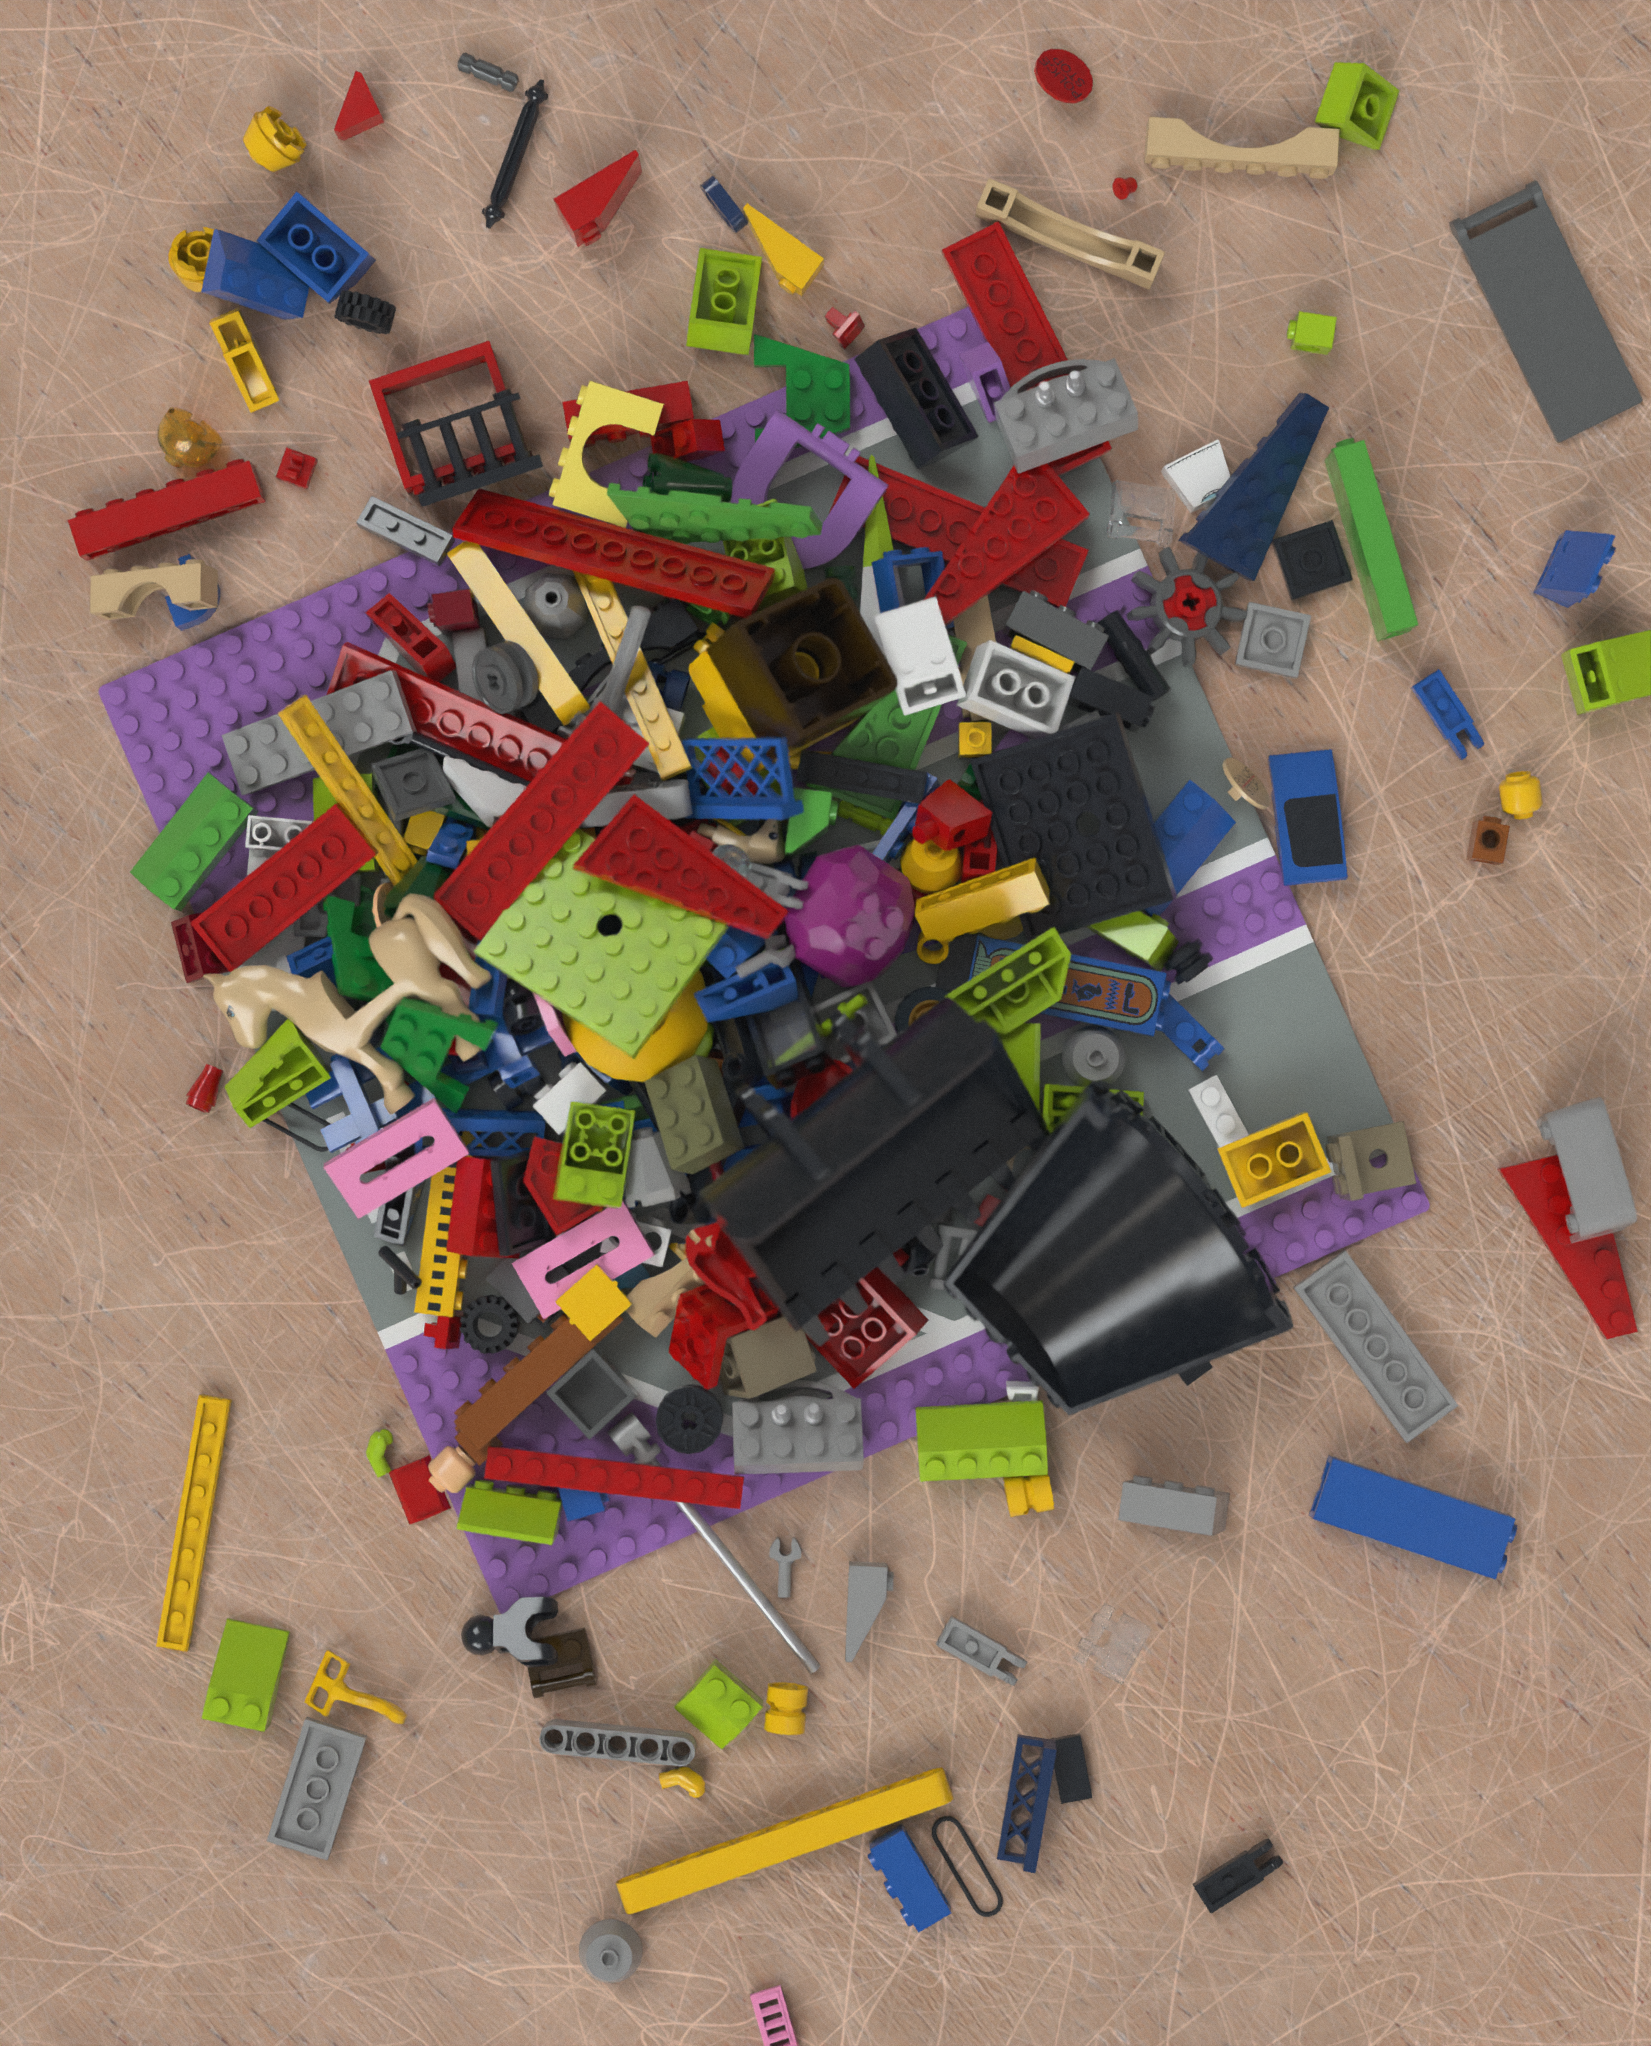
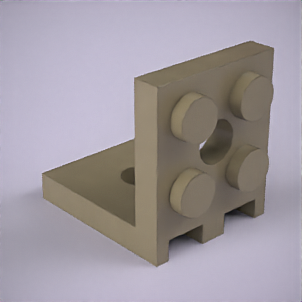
[1326,1121,1416,1201]

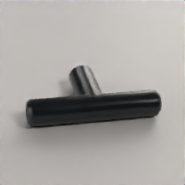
[378,1246,422,1295]

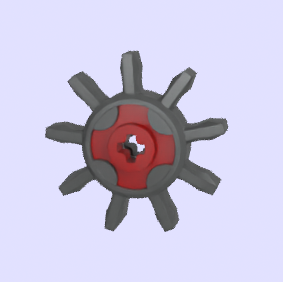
[1126,547,1247,667]

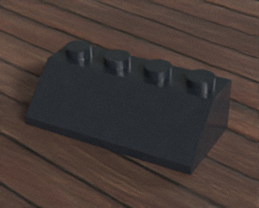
[854,327,979,469]

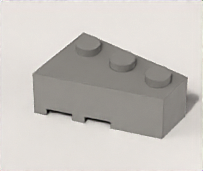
[1118,1475,1230,1536]

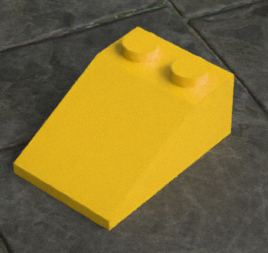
[1217,1111,1332,1208]

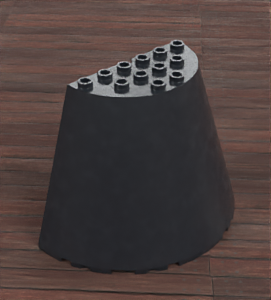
[943,1080,1294,1415]

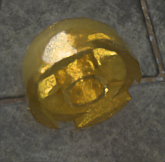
[157,407,223,468]

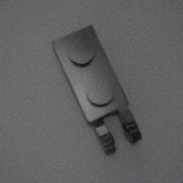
[1193,1839,1283,1914]

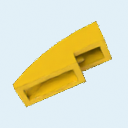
[209,307,280,413]

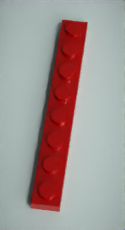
[484,1445,744,1509]

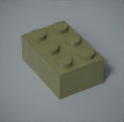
[644,1055,744,1174]

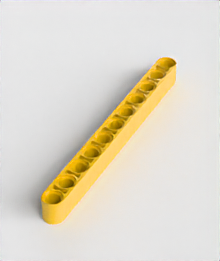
[616,1767,954,1914]

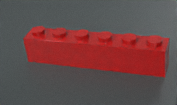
[68,459,266,561]

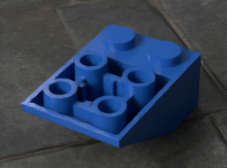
[1533,530,1616,608]

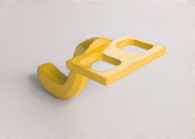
[304,1650,407,1724]

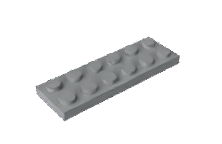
[222,670,416,795]
[1293,1250,1458,1443]

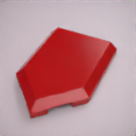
[523,1136,604,1236]

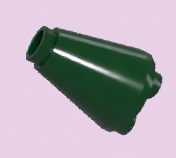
[642,453,732,503]

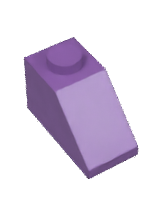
[959,342,1010,423]

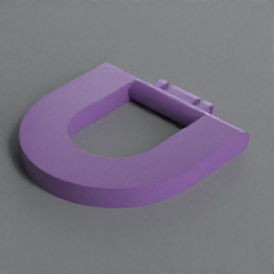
[731,410,889,569]

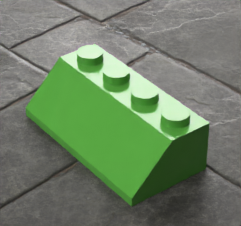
[130,772,259,911]

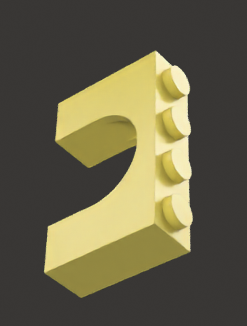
[549,381,664,528]

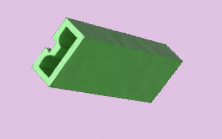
[1324,438,1418,642]

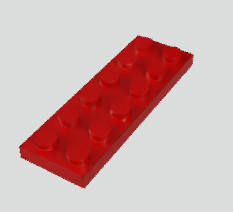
[190,803,379,973]

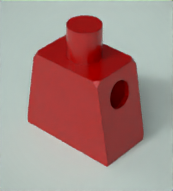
[912,779,993,851]

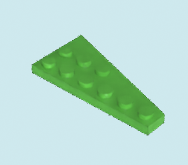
[607,483,823,544]

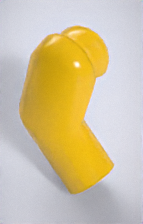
[659,1767,705,1798]

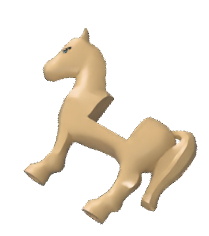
[203,894,491,1115]

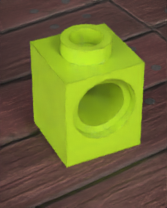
[1286,311,1337,355]

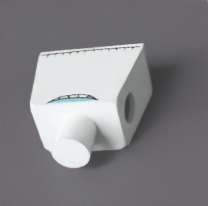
[1161,440,1230,512]

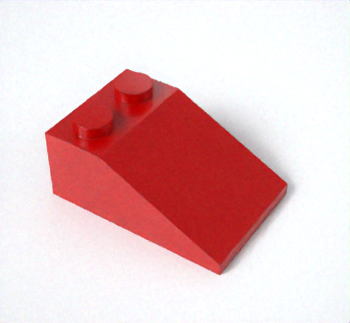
[553,149,642,247]

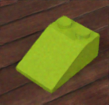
[686,248,762,355]
[202,1618,290,1732]

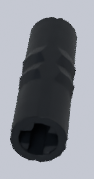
[1097,610,1171,703]

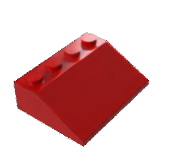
[805,1267,928,1389]

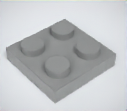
[1234,602,1311,679]

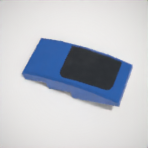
[1268,749,1348,886]

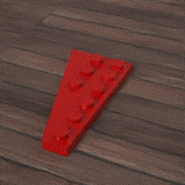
[1497,1154,1638,1339]

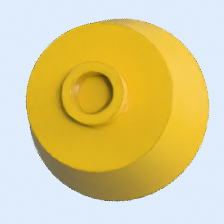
[243,106,307,172]
[168,227,214,292]
[900,839,963,894]

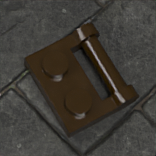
[527,1627,597,1699]

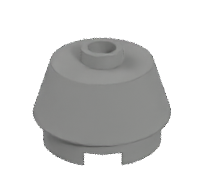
[1062,1026,1126,1087]
[579,1919,642,1983]

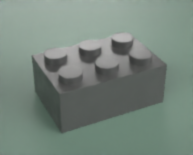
[1002,590,1109,673]

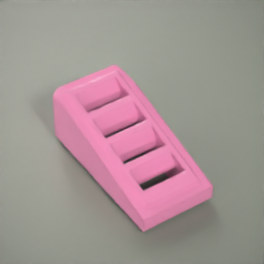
[750,1985,800,2046]

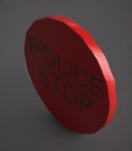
[1034,49,1093,103]

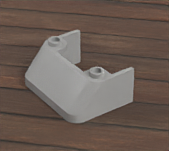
[1536,1097,1637,1243]

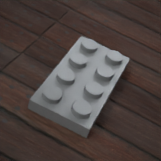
[267,1717,367,1860]

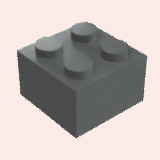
[546,1346,639,1440]

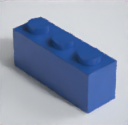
[867,1824,952,1933]

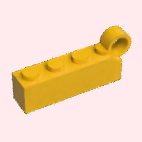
[914,858,1049,964]

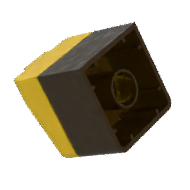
[689,578,897,773]

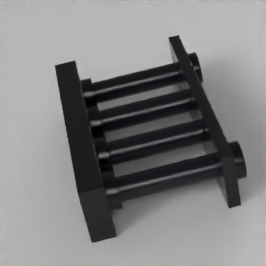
[396,389,544,507]

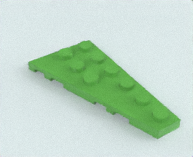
[806,634,967,820]

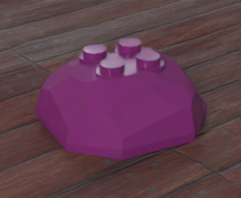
[785,844,915,987]

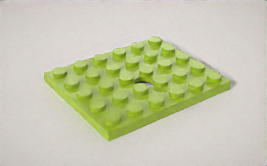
[474,828,728,1059]

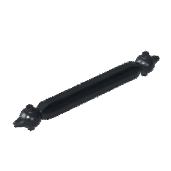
[482,79,548,229]

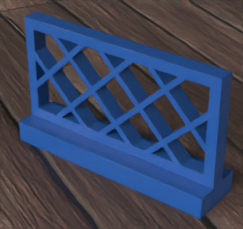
[682,737,804,820]

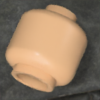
[428,1445,476,1493]

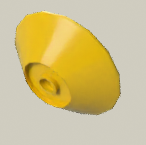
[562,969,708,1082]

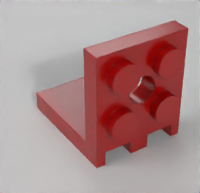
[668,1280,778,1390]

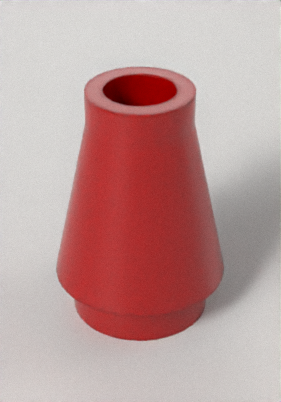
[186,1064,224,1114]

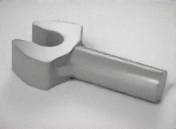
[735,935,795,978]
[769,1537,801,1598]

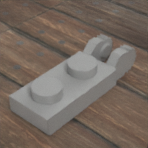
[741,861,808,909]
[936,1616,1027,1686]

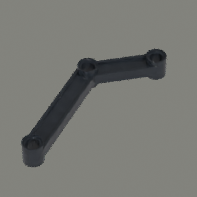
[669,966,764,1224]

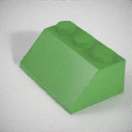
[785,788,838,859]

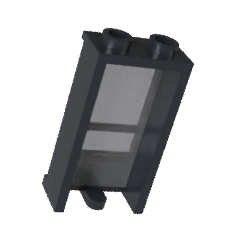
[745,959,835,1090]

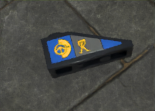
[374,1143,426,1247]

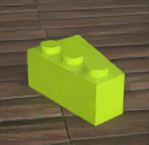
[224,1019,331,1128]

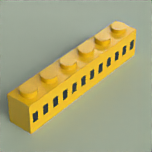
[414,1131,483,1317]

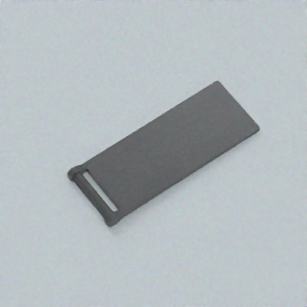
[1449,180,1643,443]

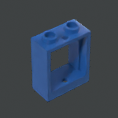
[872,547,955,630]

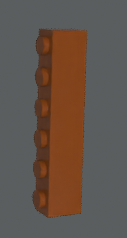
[453,1313,624,1450]

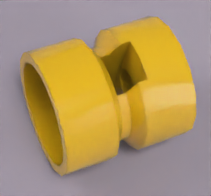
[1003,1474,1054,1517]
[764,1682,808,1735]

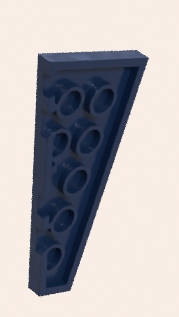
[1178,393,1329,581]

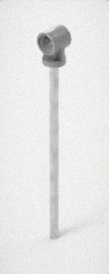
[607,1412,820,1674]

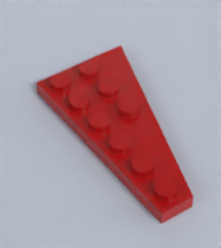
[924,463,1090,627]
[573,794,789,939]

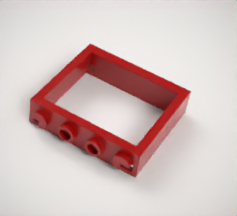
[369,341,516,496]

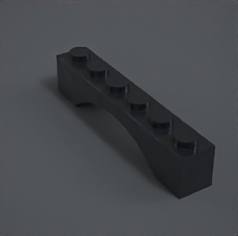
[519,598,700,733]

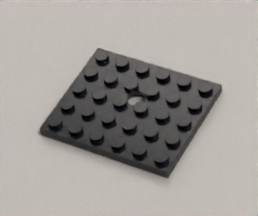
[970,712,1178,943]

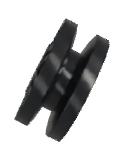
[655,1384,723,1454]

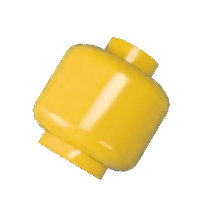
[1499,771,1543,820]

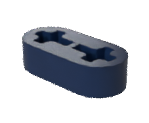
[700,176,748,234]

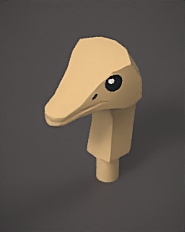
[698,819,786,864]

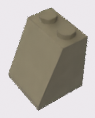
[719,1312,817,1399]

